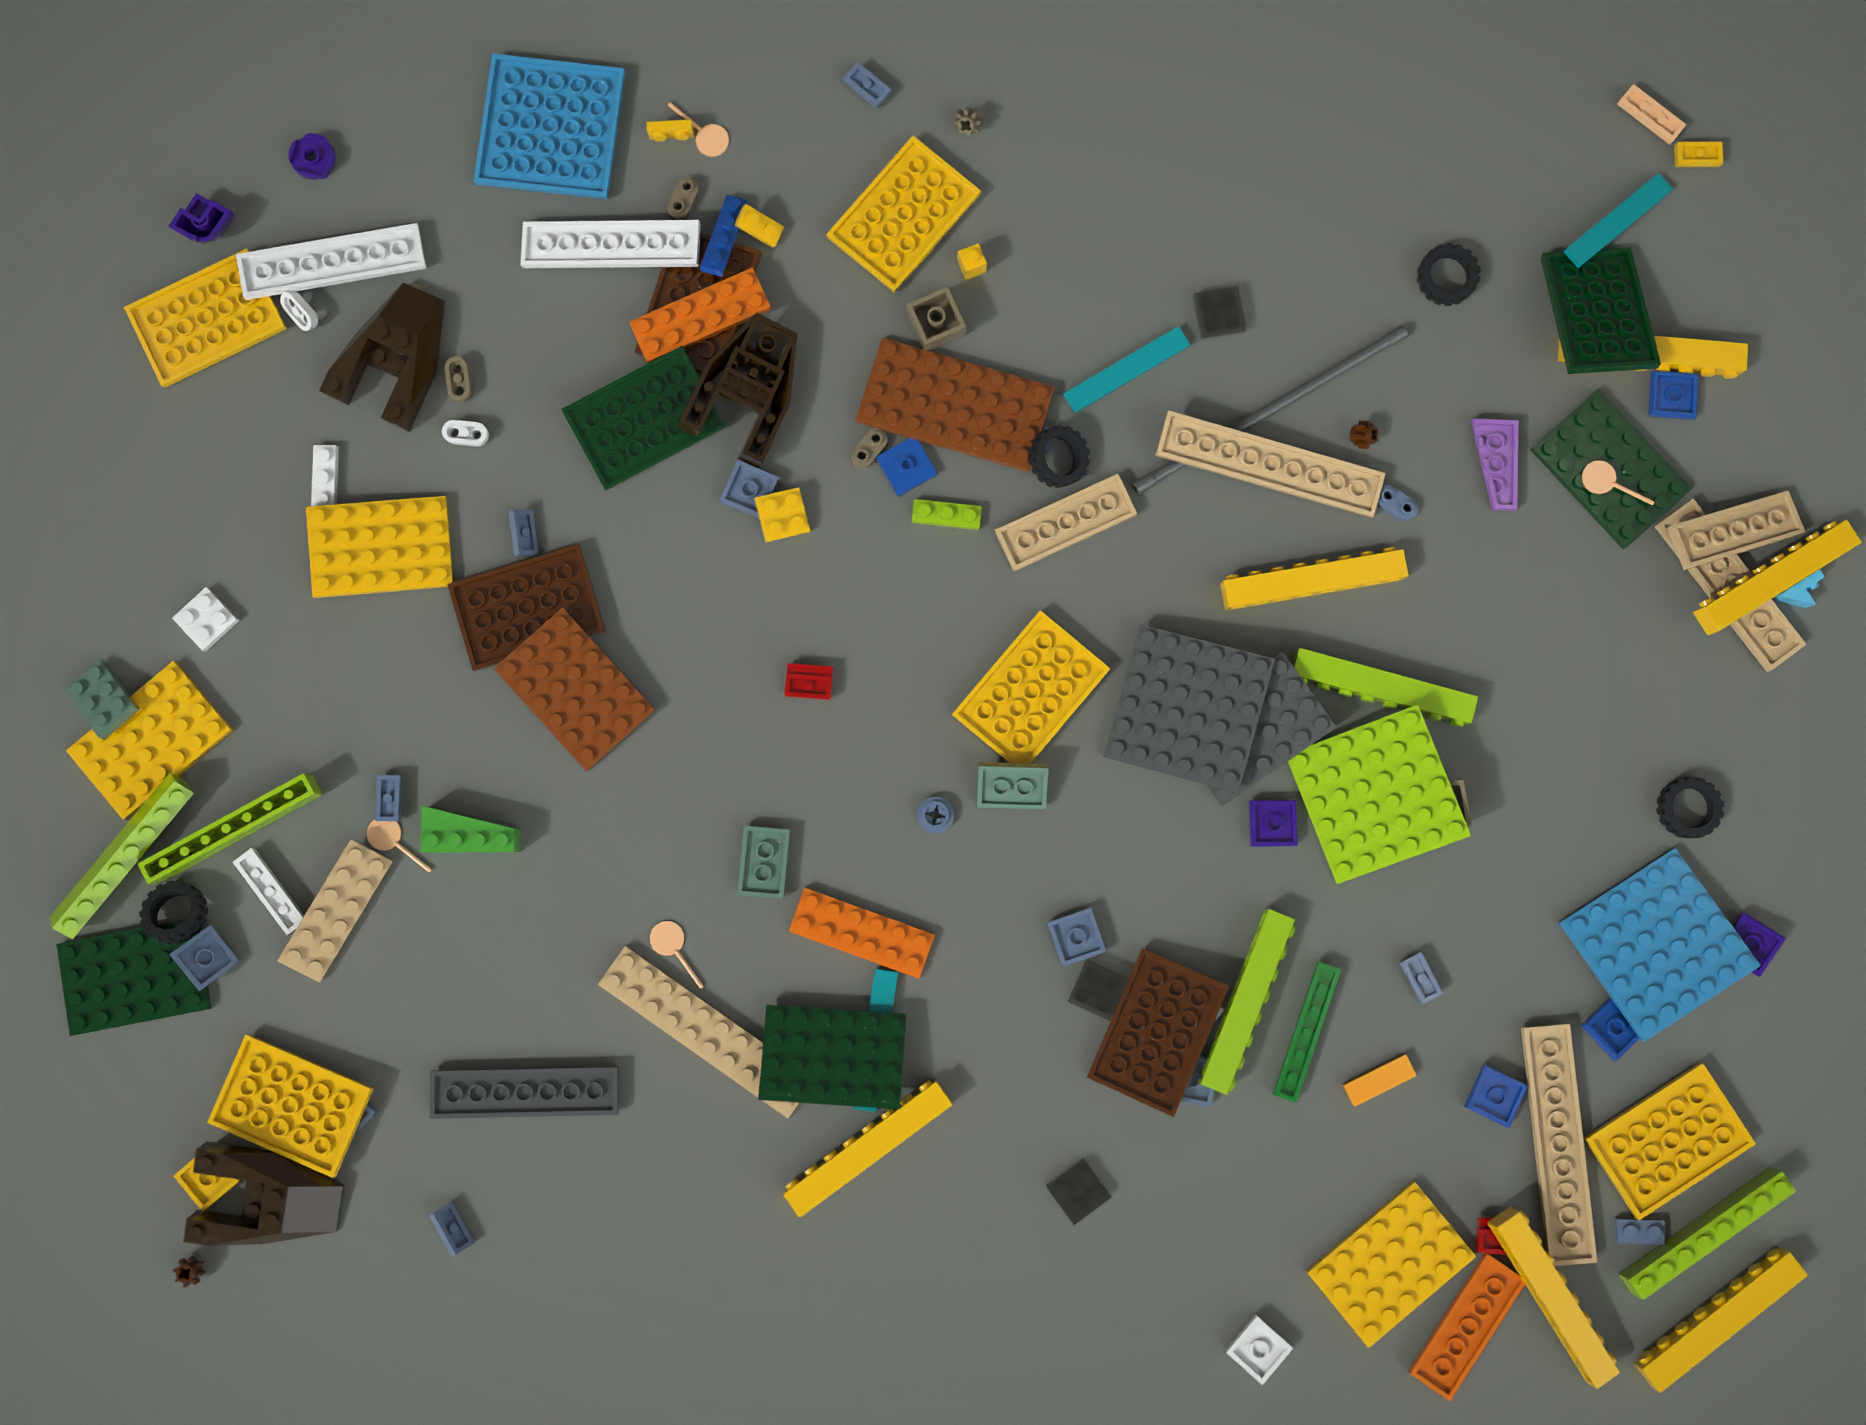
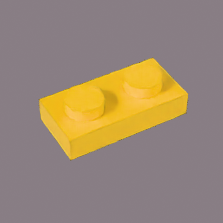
[646,120,694,142]
[1674,142,1723,167]
[734,204,784,248]

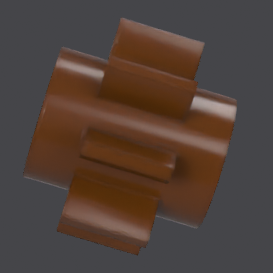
[1350,420,1378,449]
[173,1255,206,1287]

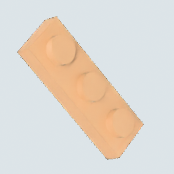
[1617,84,1686,145]

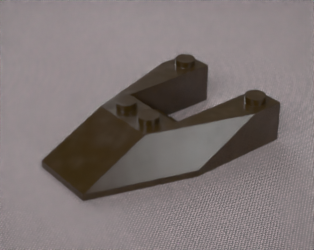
[319,283,445,432]
[676,312,797,468]
[183,1141,344,1246]

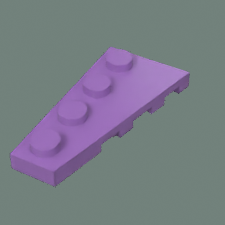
[1471,419,1519,511]

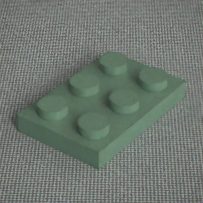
[65,660,139,740]
[977,762,1048,809]
[737,826,791,899]

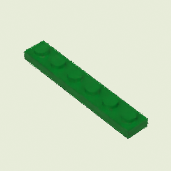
[1273,961,1341,1103]

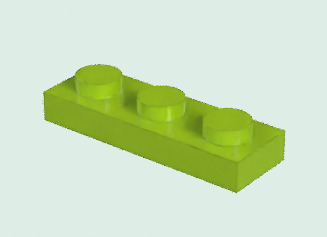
[912,499,982,530]

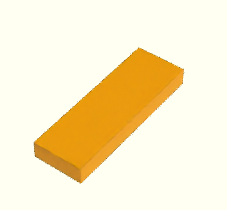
[1342,1054,1417,1107]

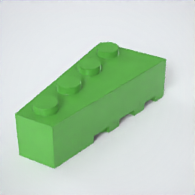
[420,806,520,853]

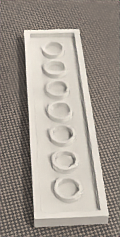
[521,220,701,268]
[236,223,427,300]

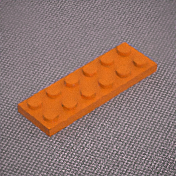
[629,267,772,363]
[789,888,935,979]
[1408,1253,1525,1401]

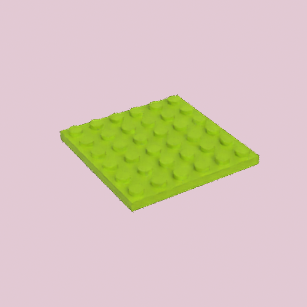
[1288,705,1471,884]

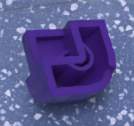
[168,193,234,243]

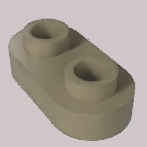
[667,177,700,220]
[445,356,472,403]
[851,428,888,470]

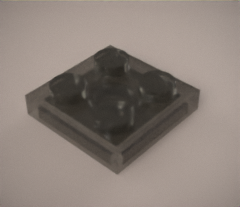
[1193,286,1246,339]
[1067,959,1129,1021]
[1046,1158,1112,1225]

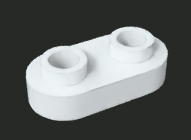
[280,291,318,331]
[442,420,489,446]

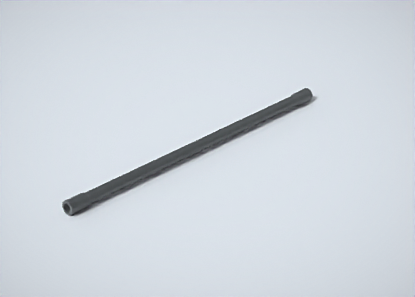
[1132,325,1408,495]

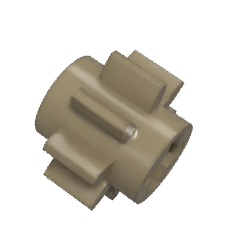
[954,105,983,136]

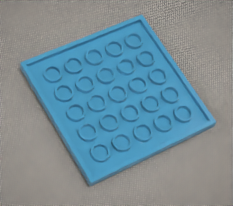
[474,53,626,200]
[1559,848,1761,1042]

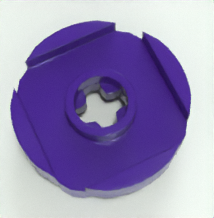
[288,133,336,180]

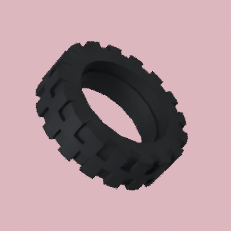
[1417,243,1481,306]
[1028,425,1090,488]
[1656,777,1724,839]
[139,880,208,945]

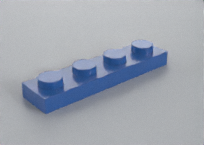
[701,195,748,277]

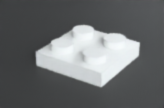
[172,587,240,652]
[1225,1314,1293,1385]

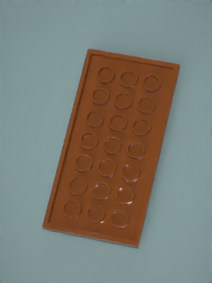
[856,338,1055,473]

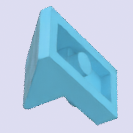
[1773,569,1825,608]

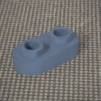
[1377,485,1418,522]

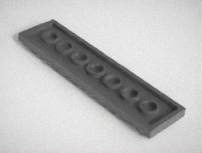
[430,1066,619,1119]

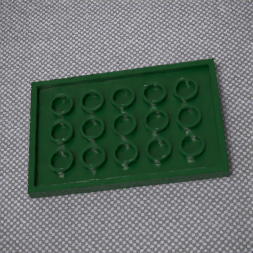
[1540,248,1661,374]
[561,346,726,491]
[1530,389,1692,549]
[56,919,212,1036]
[758,1005,906,1110]

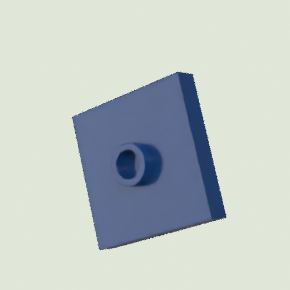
[1648,370,1698,420]
[876,438,937,497]
[1581,997,1640,1061]
[1464,1064,1528,1128]

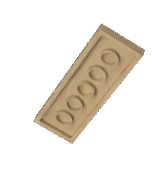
[995,474,1137,572]
[1667,491,1805,570]
[277,838,393,983]

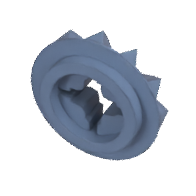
[917,797,954,834]

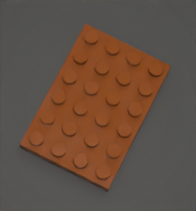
[494,607,656,771]

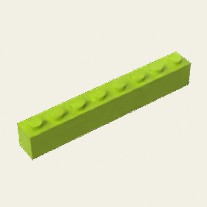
[1292,648,1478,727]
[49,772,194,939]
[138,773,323,884]
[1197,909,1296,1095]
[1619,1167,1796,1300]

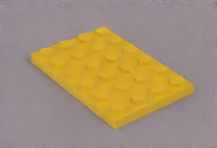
[826,136,981,293]
[124,248,287,388]
[306,496,454,598]
[952,610,1110,764]
[66,661,234,820]
[207,1034,374,1178]
[1584,1062,1756,1220]
[1306,1181,1476,1348]

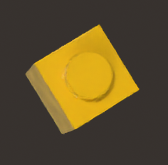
[957,243,987,280]

